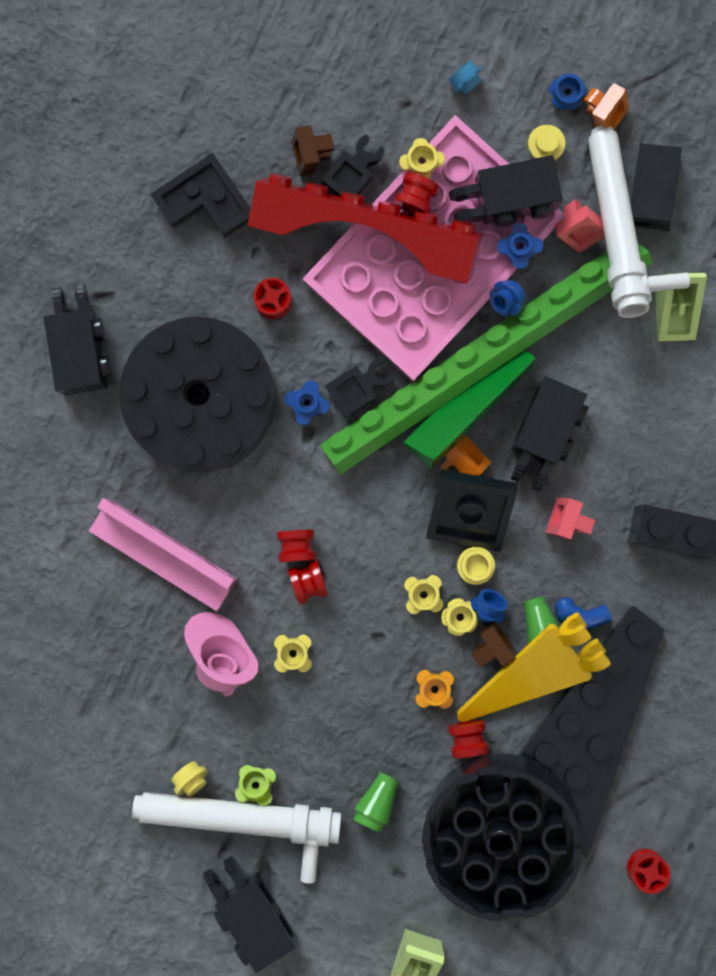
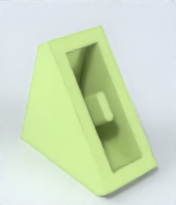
[655,273,707,341]
[390,929,445,976]

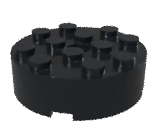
[119,317,276,473]
[422,753,582,922]

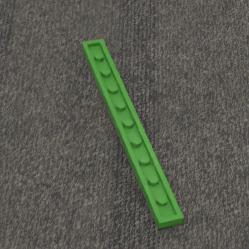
[320,243,653,475]

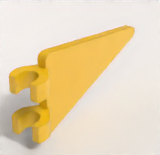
[457,612,611,722]

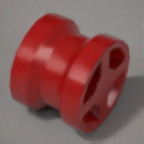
[394,172,440,216]
[253,278,292,320]
[276,529,317,562]
[288,560,328,605]
[448,720,490,758]
[626,848,671,894]

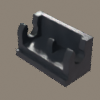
[630,143,682,232]

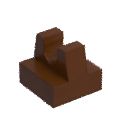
[291,125,335,176]
[471,622,517,667]

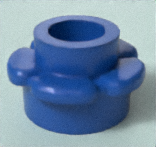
[549,73,586,110]
[489,280,525,317]
[471,589,508,624]

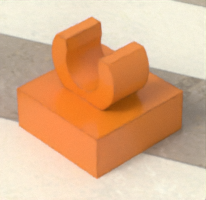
[584,83,630,130]
[440,436,492,476]

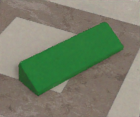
[403,350,536,469]

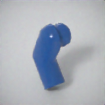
[554,597,612,630]

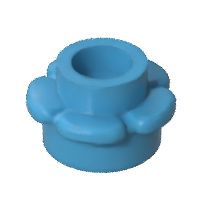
[448,60,482,95]

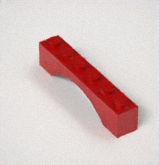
[248,173,483,283]

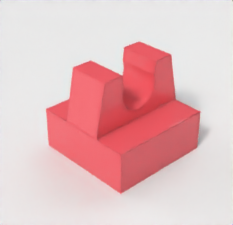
[555,199,605,253]
[545,497,596,540]

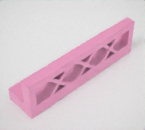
[89,498,238,611]

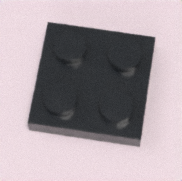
[426,469,517,552]

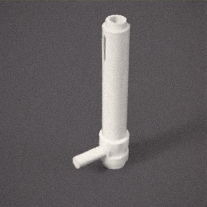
[588,125,690,318]
[132,792,341,883]

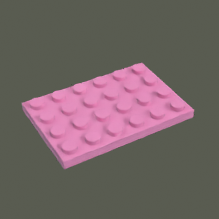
[303,115,564,382]

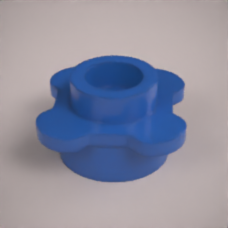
[497,223,543,269]
[285,380,329,425]

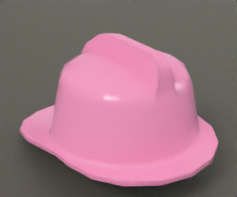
[184,612,258,697]

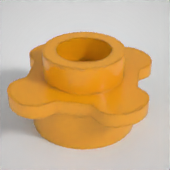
[415,670,454,709]

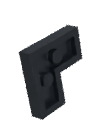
[150,152,251,238]

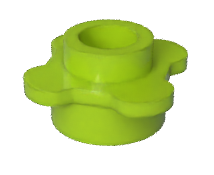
[235,765,276,806]

